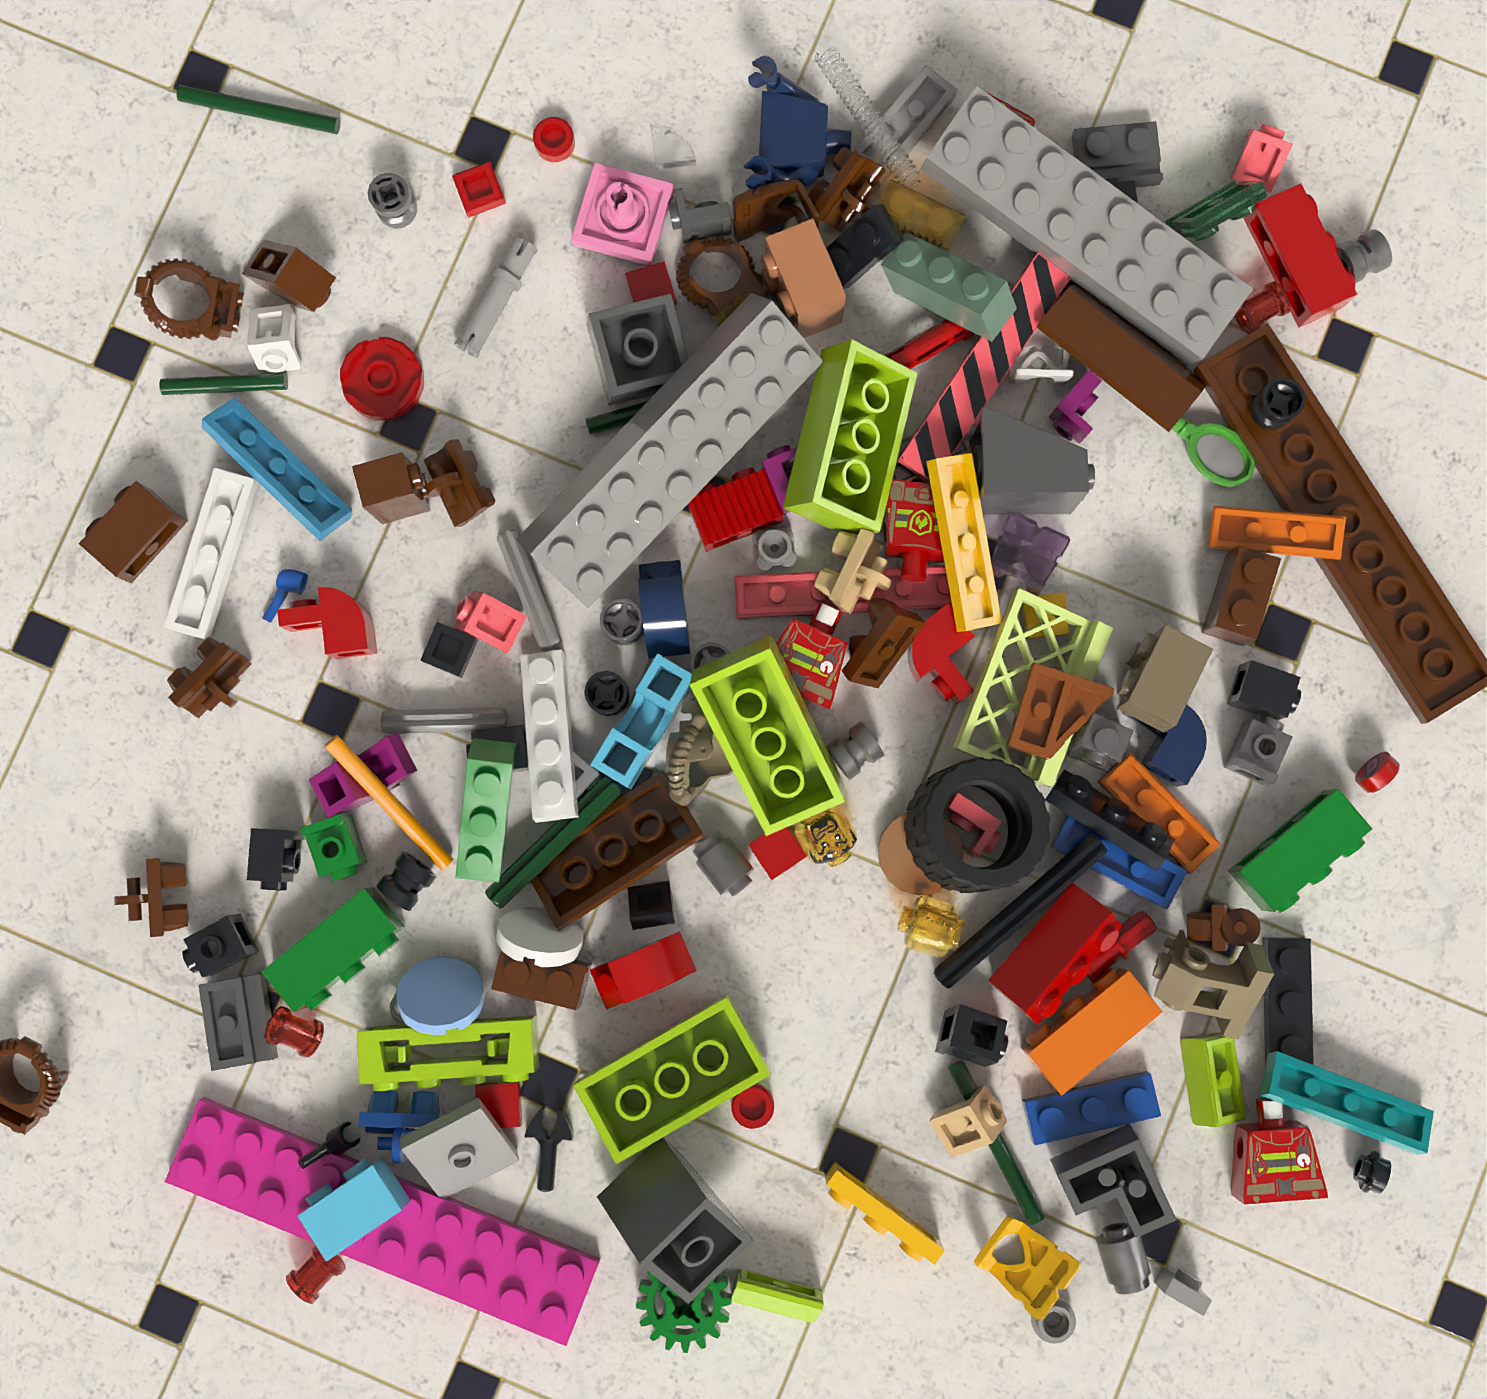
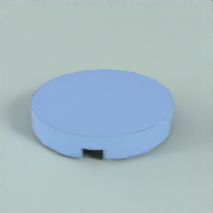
[396,956,484,1035]

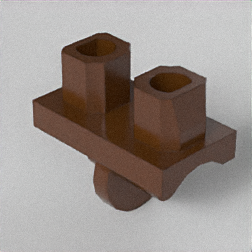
[808,147,886,232]
[423,439,496,527]
[167,637,252,718]
[114,858,188,937]
[1187,904,1261,951]

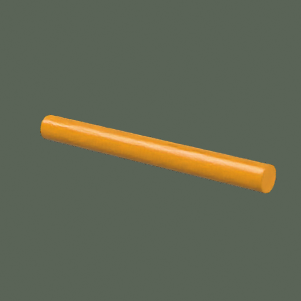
[324,735,453,870]

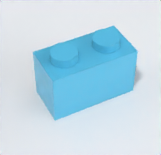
[297,1157,411,1262]

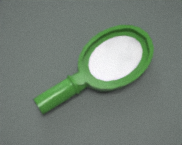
[1172,416,1255,487]

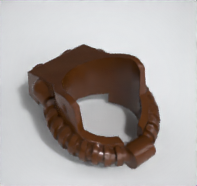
[676,236,767,323]
[134,258,244,341]
[0,1036,69,1135]

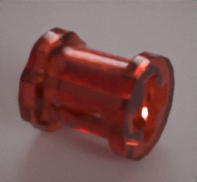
[1234,281,1291,334]
[264,1006,324,1058]
[286,1245,346,1304]

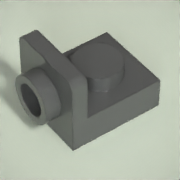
[668,188,732,243]

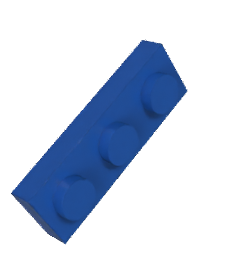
[1050,814,1187,909]
[1022,1071,1161,1146]

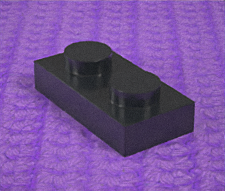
[826,204,904,289]

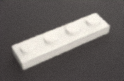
[163,468,259,640]
[520,649,578,823]

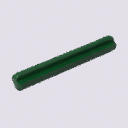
[485,776,621,909]

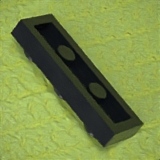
[1045,769,1175,871]
[1262,937,1314,1066]

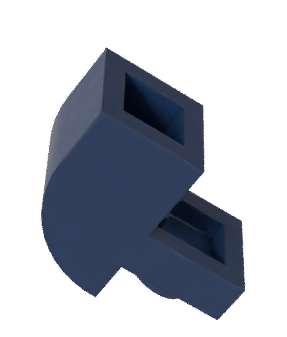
[638,560,691,659]
[1122,704,1207,787]

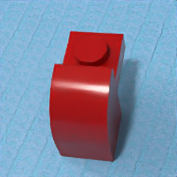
[277,587,377,659]
[908,603,975,705]
[590,931,697,1010]

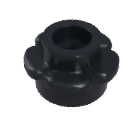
[1353,1150,1391,1194]

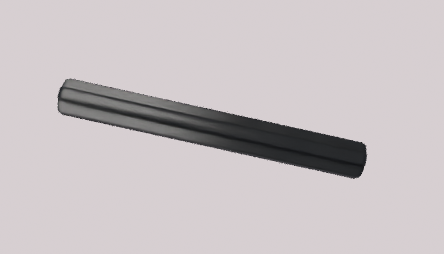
[934,834,1108,989]

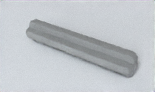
[497,529,561,649]
[381,708,508,734]

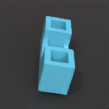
[590,654,692,789]

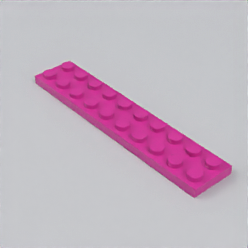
[165,1097,601,1346]

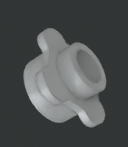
[752,526,797,571]

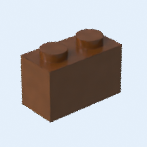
[352,452,430,524]
[79,481,188,584]
[1202,545,1281,646]
[491,950,592,1010]

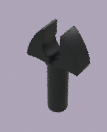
[524,1106,574,1192]

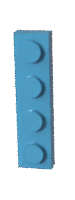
[202,397,352,541]

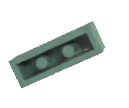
[881,232,1017,342]

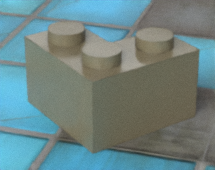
[1117,625,1213,733]

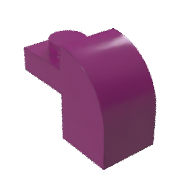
[309,733,418,818]

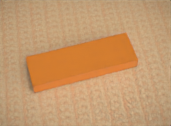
[1208,506,1346,560]
[1098,752,1221,874]

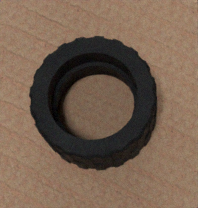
[904,757,1050,894]

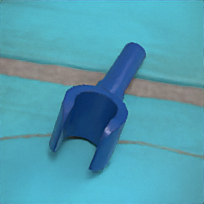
[262,569,308,623]

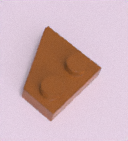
[1006,662,1114,760]

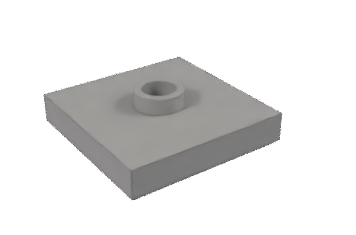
[399,1097,520,1199]

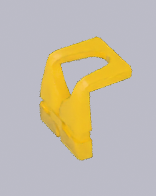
[974,1216,1081,1320]

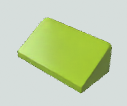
[1180,1033,1246,1127]
[732,1269,824,1323]

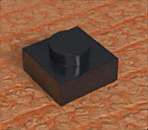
[420,622,478,678]
[627,881,675,930]

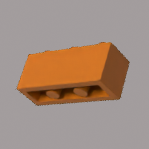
[1021,967,1163,1096]

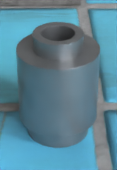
[693,831,754,897]
[1096,1222,1151,1295]

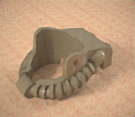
[666,697,733,806]

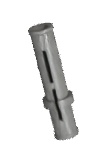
[454,236,538,358]

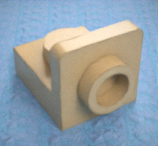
[929,1086,1007,1158]

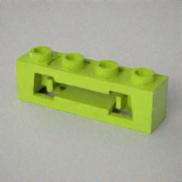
[357,1015,540,1091]

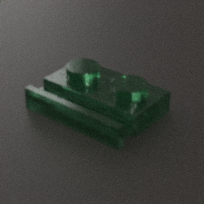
[1164,181,1268,241]

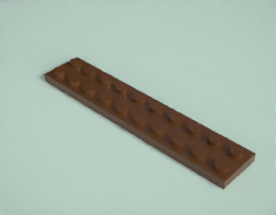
[1193,323,1487,724]

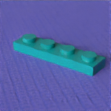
[1260,1051,1434,1155]

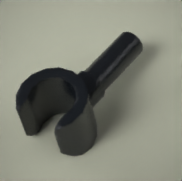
[298,1122,361,1169]

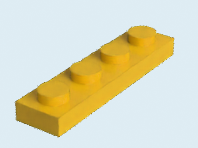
[926,453,1002,632]

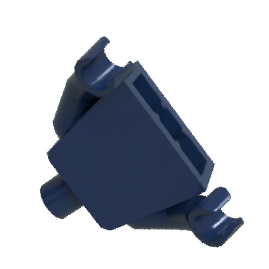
[743,56,852,194]

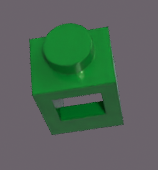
[300,814,367,882]

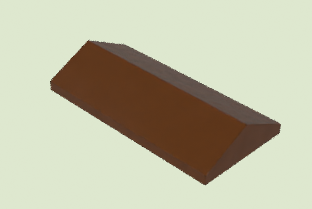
[1036,283,1206,432]
[531,770,705,932]

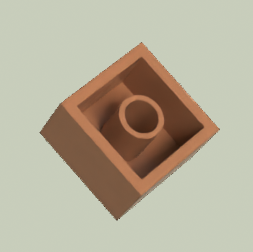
[761,218,846,338]

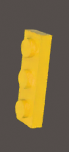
[825,1162,945,1265]

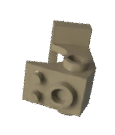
[1152,930,1274,1039]

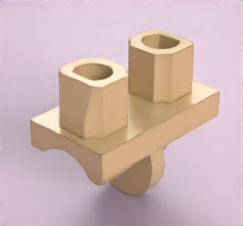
[815,528,892,614]

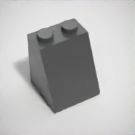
[969,408,1095,514]
[597,1137,753,1304]

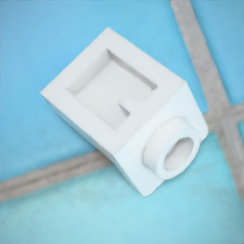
[247,304,301,374]

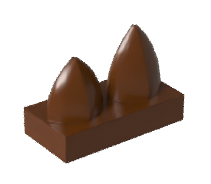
[841,598,926,688]

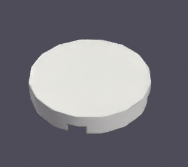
[496,908,583,967]

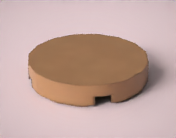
[878,812,964,896]

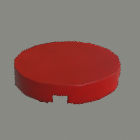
[340,337,424,421]

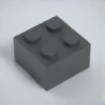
[586,294,689,406]

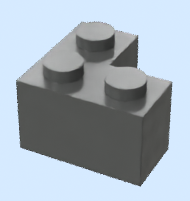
[1050,1124,1177,1238]

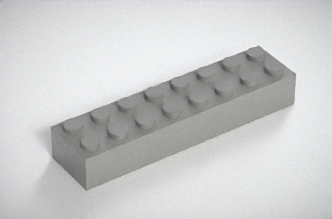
[920,85,1253,366]
[516,293,823,608]

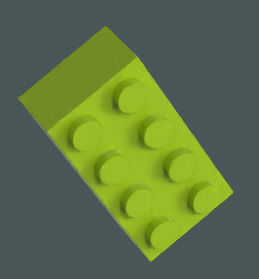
[783,339,917,535]
[689,635,845,836]
[573,993,771,1164]

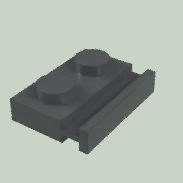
[1071,121,1163,187]
[198,973,278,1071]

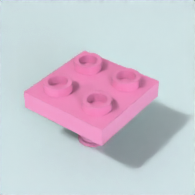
[571,162,674,266]

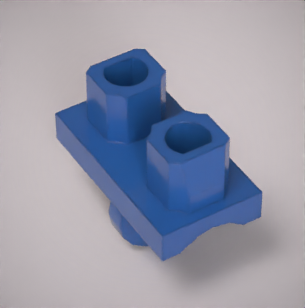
[358,1090,440,1164]

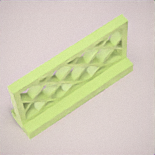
[953,588,1113,787]

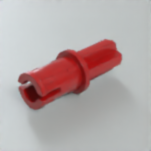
[1087,910,1157,982]

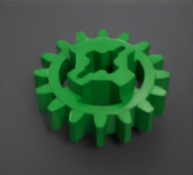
[636,1271,732,1353]

